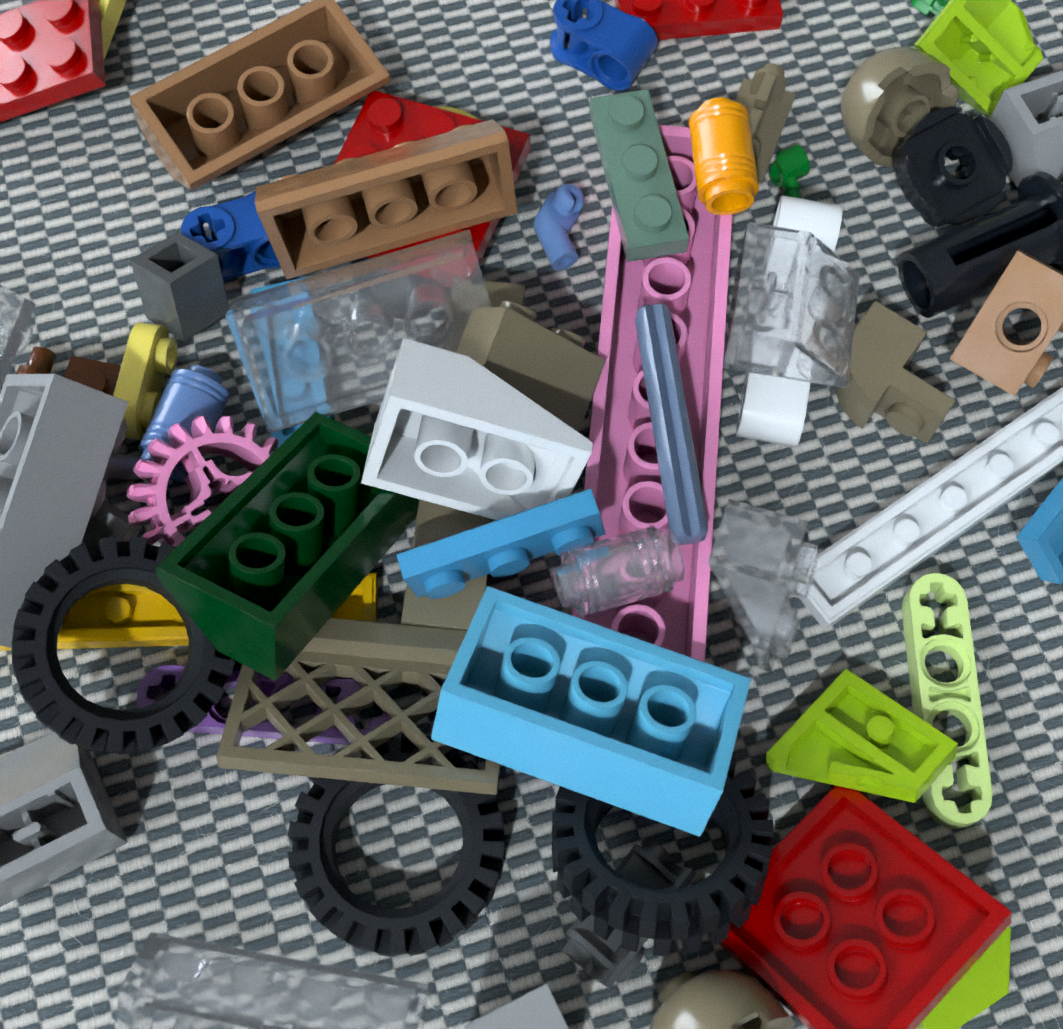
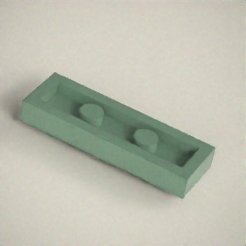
[589,89,689,262]

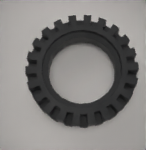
[12,536,235,755]
[288,732,505,957]
[552,757,774,956]

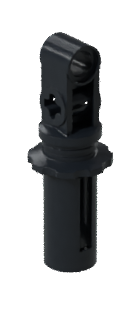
[898,172,1063,318]

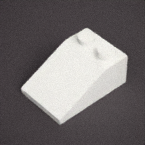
[361,338,593,520]

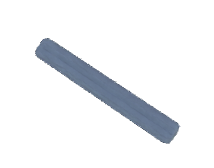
[635,303,708,545]

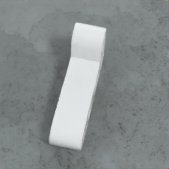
[736,195,843,447]

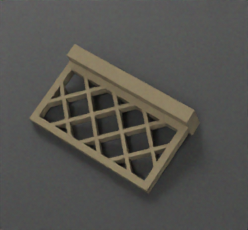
[216,618,501,795]

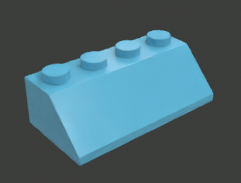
[431,586,751,837]

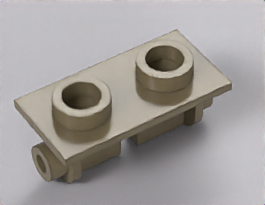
[734,63,796,183]

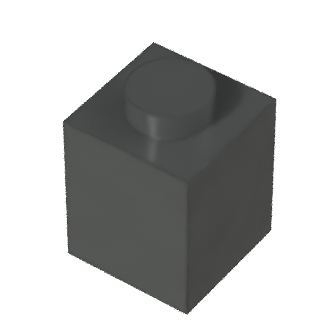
[130,232,230,342]

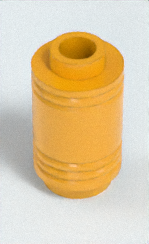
[688,97,759,215]

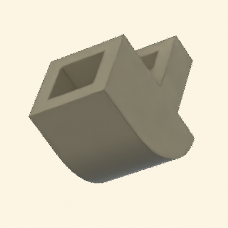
[834,301,956,444]

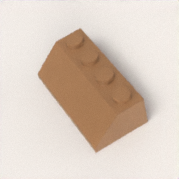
[129,0,391,191]
[255,119,518,280]

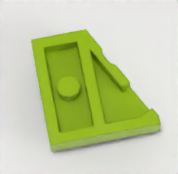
[766,669,958,803]

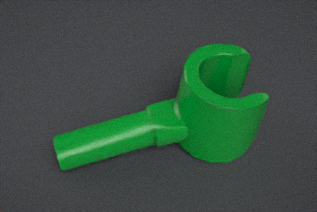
[769,145,810,199]

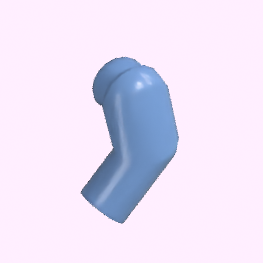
[533,184,585,271]

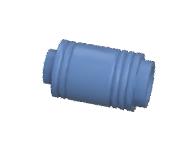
[138,365,230,482]

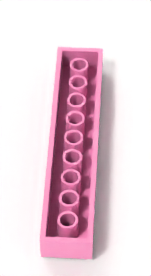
[571,125,732,662]

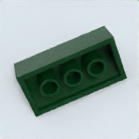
[156,411,419,681]

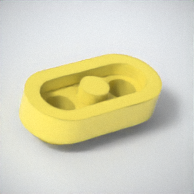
[113,322,178,440]

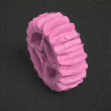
[127,416,278,547]

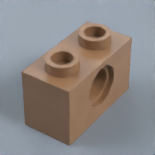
[950,249,1063,396]

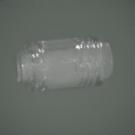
[552,526,685,618]

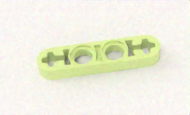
[902,573,993,829]

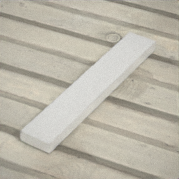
[786,387,1063,631]

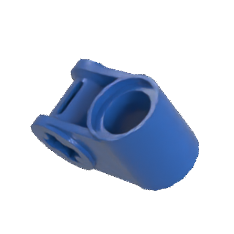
[549,0,658,91]
[181,191,281,282]

